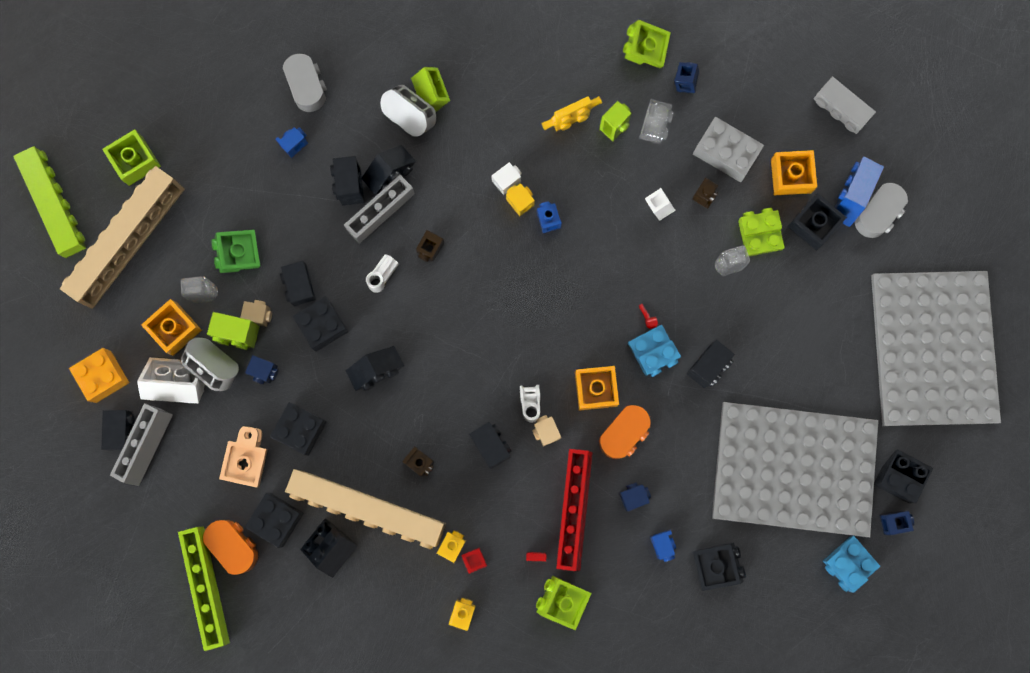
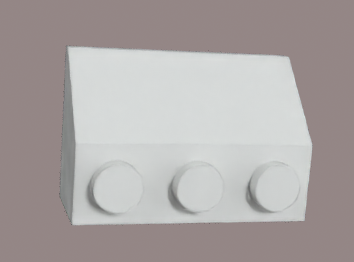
[137,357,205,404]

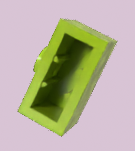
[411,67,450,112]
[600,101,631,141]

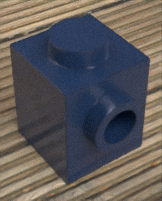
[245,355,278,385]
[619,482,651,511]

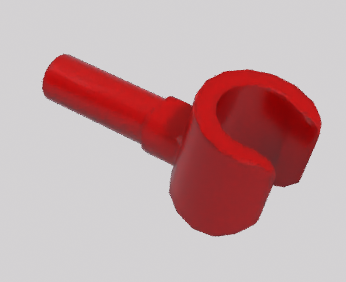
[639,304,658,329]

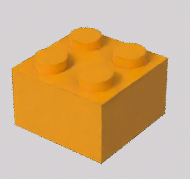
[771,150,817,195]
[141,299,202,356]
[69,348,130,403]
[575,366,619,410]

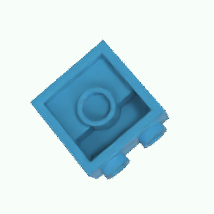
[628,325,681,377]
[823,535,880,593]

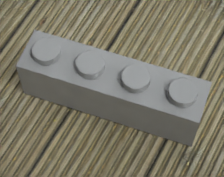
[344,175,415,244]
[110,403,173,486]

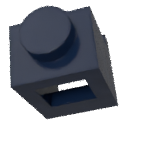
[675,62,699,93]
[880,511,914,535]

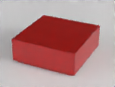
[461,547,487,574]
[526,552,546,561]

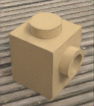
[240,300,272,327]
[532,415,561,447]

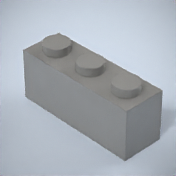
[814,76,876,134]

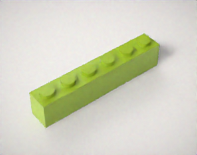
[13,146,86,258]
[178,526,230,651]

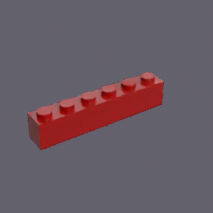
[556,449,593,571]

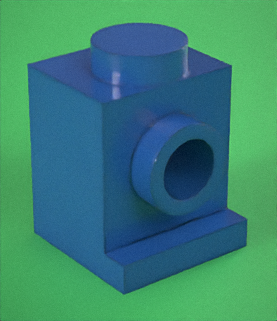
[275,127,308,158]
[537,202,562,233]
[650,530,676,562]

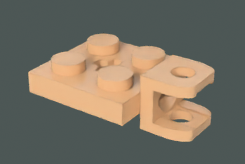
[219,426,268,487]

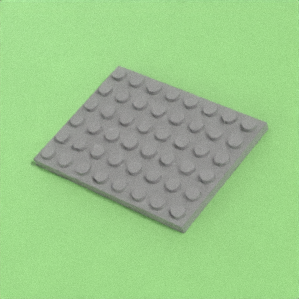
[871,271,1001,426]
[712,402,878,537]

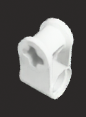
[520,385,540,423]

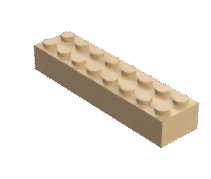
[60,166,185,309]
[285,469,446,549]

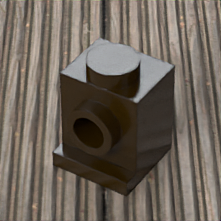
[692,178,718,209]
[416,230,445,262]
[402,446,434,477]

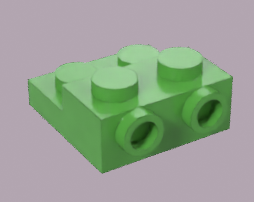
[212,230,260,273]

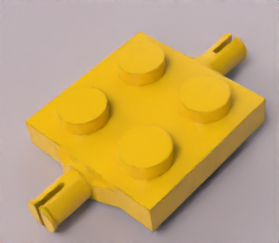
[541,96,602,131]

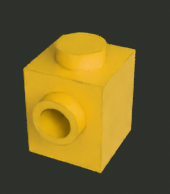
[506,183,535,216]
[436,530,466,563]
[449,598,476,631]

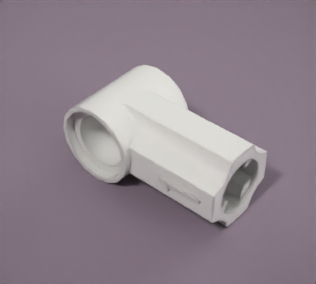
[366,254,399,293]

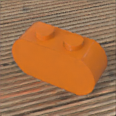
[599,405,651,459]
[203,520,258,575]

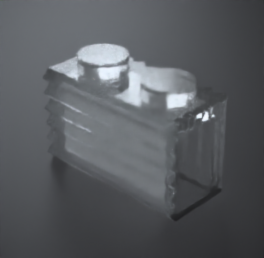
[639,99,674,144]
[715,245,750,277]
[181,276,218,304]

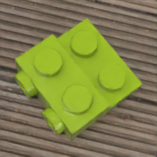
[623,20,671,68]
[738,208,785,257]
[536,576,592,630]

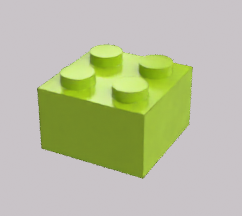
[102,129,161,186]
[207,312,260,350]

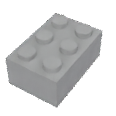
[693,117,764,182]

